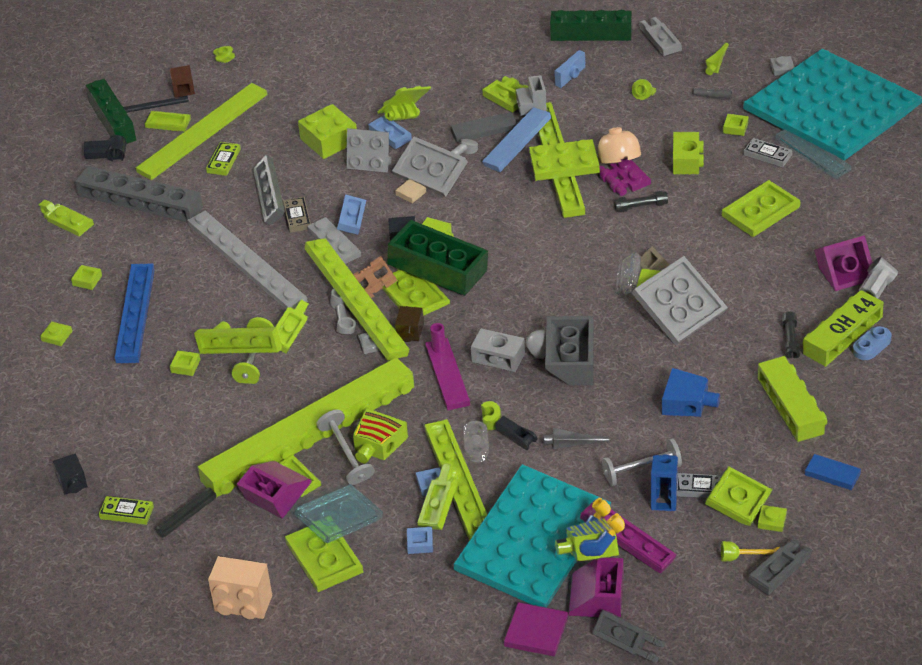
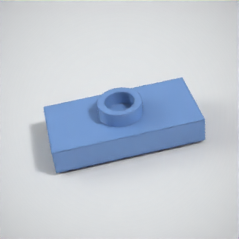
[555,50,585,88]

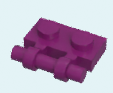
[599,157,651,196]

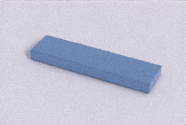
[482,107,551,172]

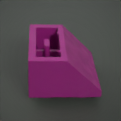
[237,461,312,519]
[569,557,624,617]

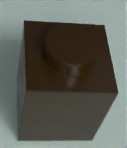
[395,306,424,342]

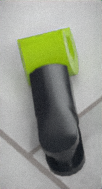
[481,401,538,450]

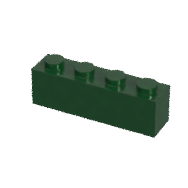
[550,10,632,41]
[85,78,137,144]

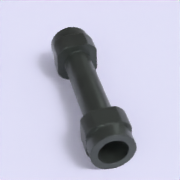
[614,191,668,212]
[782,311,800,359]

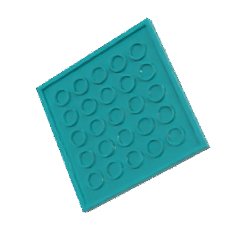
[743,48,922,161]

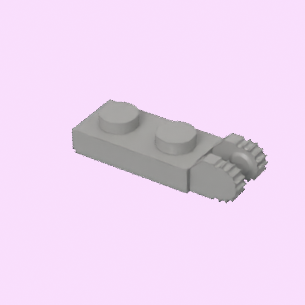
[639,17,682,56]

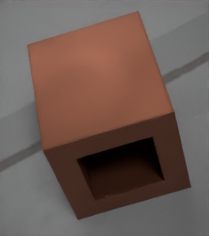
[170,65,195,97]

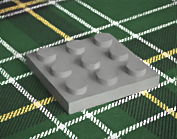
[632,256,728,345]

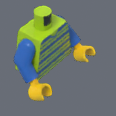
[555,498,625,561]

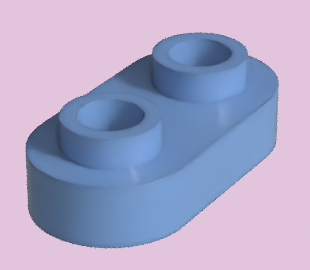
[853,326,891,360]

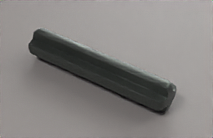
[155,488,217,538]

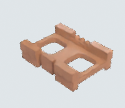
[353,256,398,298]

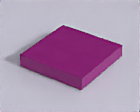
[504,602,568,657]

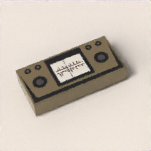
[283,197,311,233]

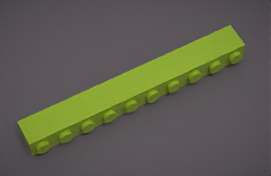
[198,357,414,498]

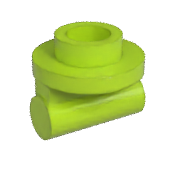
[632,79,656,100]

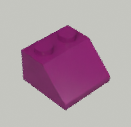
[814,235,872,291]

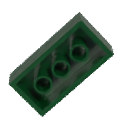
[387,220,488,296]

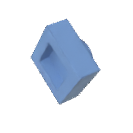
[416,467,441,496]
[407,527,433,554]

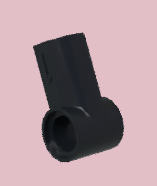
[83,135,127,161]

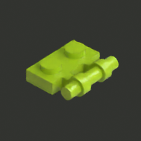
[482,76,529,113]

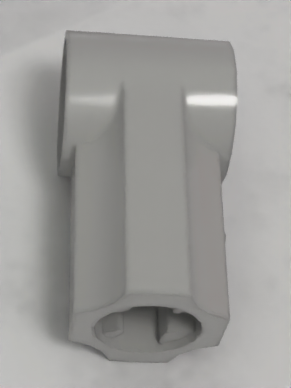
[859,256,898,299]

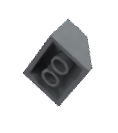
[545,316,594,385]

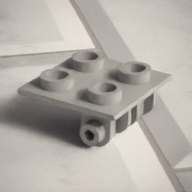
[347,128,392,173]

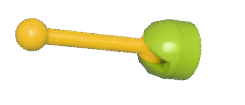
[721,541,780,562]

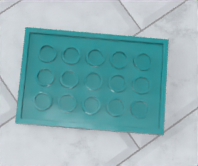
[454,464,611,608]

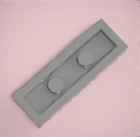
[307,217,361,264]

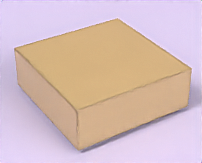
[396,179,426,203]

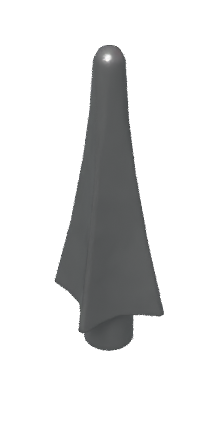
[543,428,610,449]

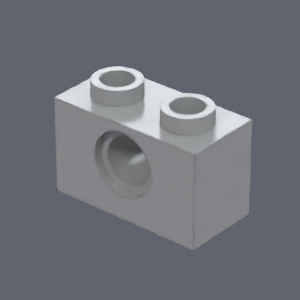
[471,328,525,372]

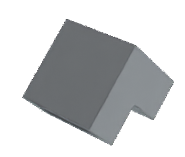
[516,75,547,115]

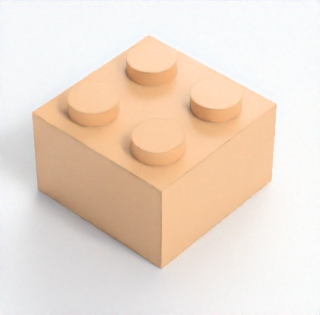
[208,556,272,619]

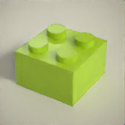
[298,104,357,159]

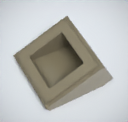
[636,246,670,270]

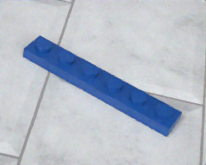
[115,263,155,363]

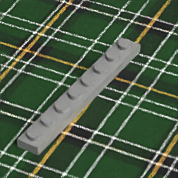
[187,211,308,310]

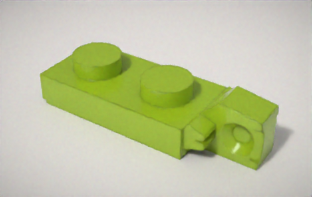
[39,200,94,237]
[276,299,309,354]
[417,464,459,530]

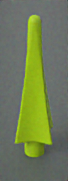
[705,43,729,75]

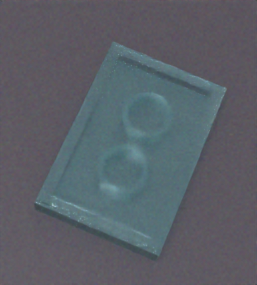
[294,484,383,543]

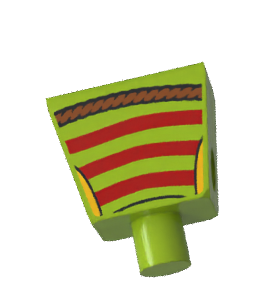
[353,408,408,464]

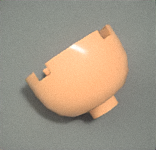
[598,127,641,163]

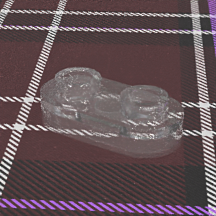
[463,421,489,462]

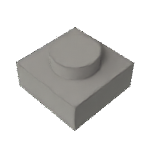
[770,56,794,76]

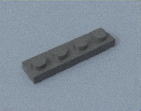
[253,155,285,225]

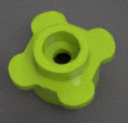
[213,46,235,63]

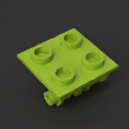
[378,86,431,121]

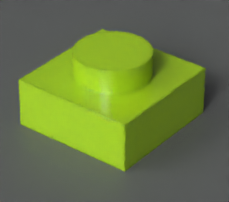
[723,114,749,136]
[71,265,102,290]
[40,321,72,346]
[170,350,200,376]
[758,505,787,532]

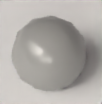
[526,330,546,359]

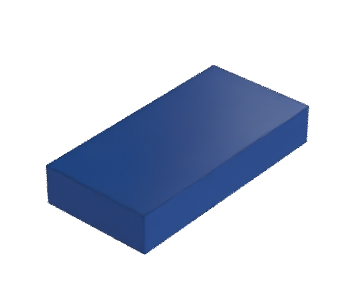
[805,454,861,490]

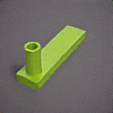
[194,321,282,354]

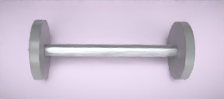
[317,410,375,485]
[602,438,682,487]

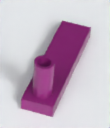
[425,323,470,411]

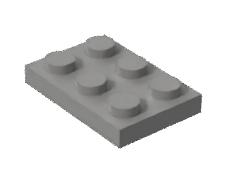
[392,137,468,197]

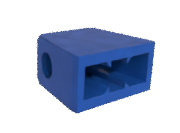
[662,368,720,417]
[651,454,678,511]

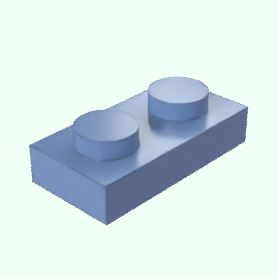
[368,115,412,149]
[337,194,366,235]

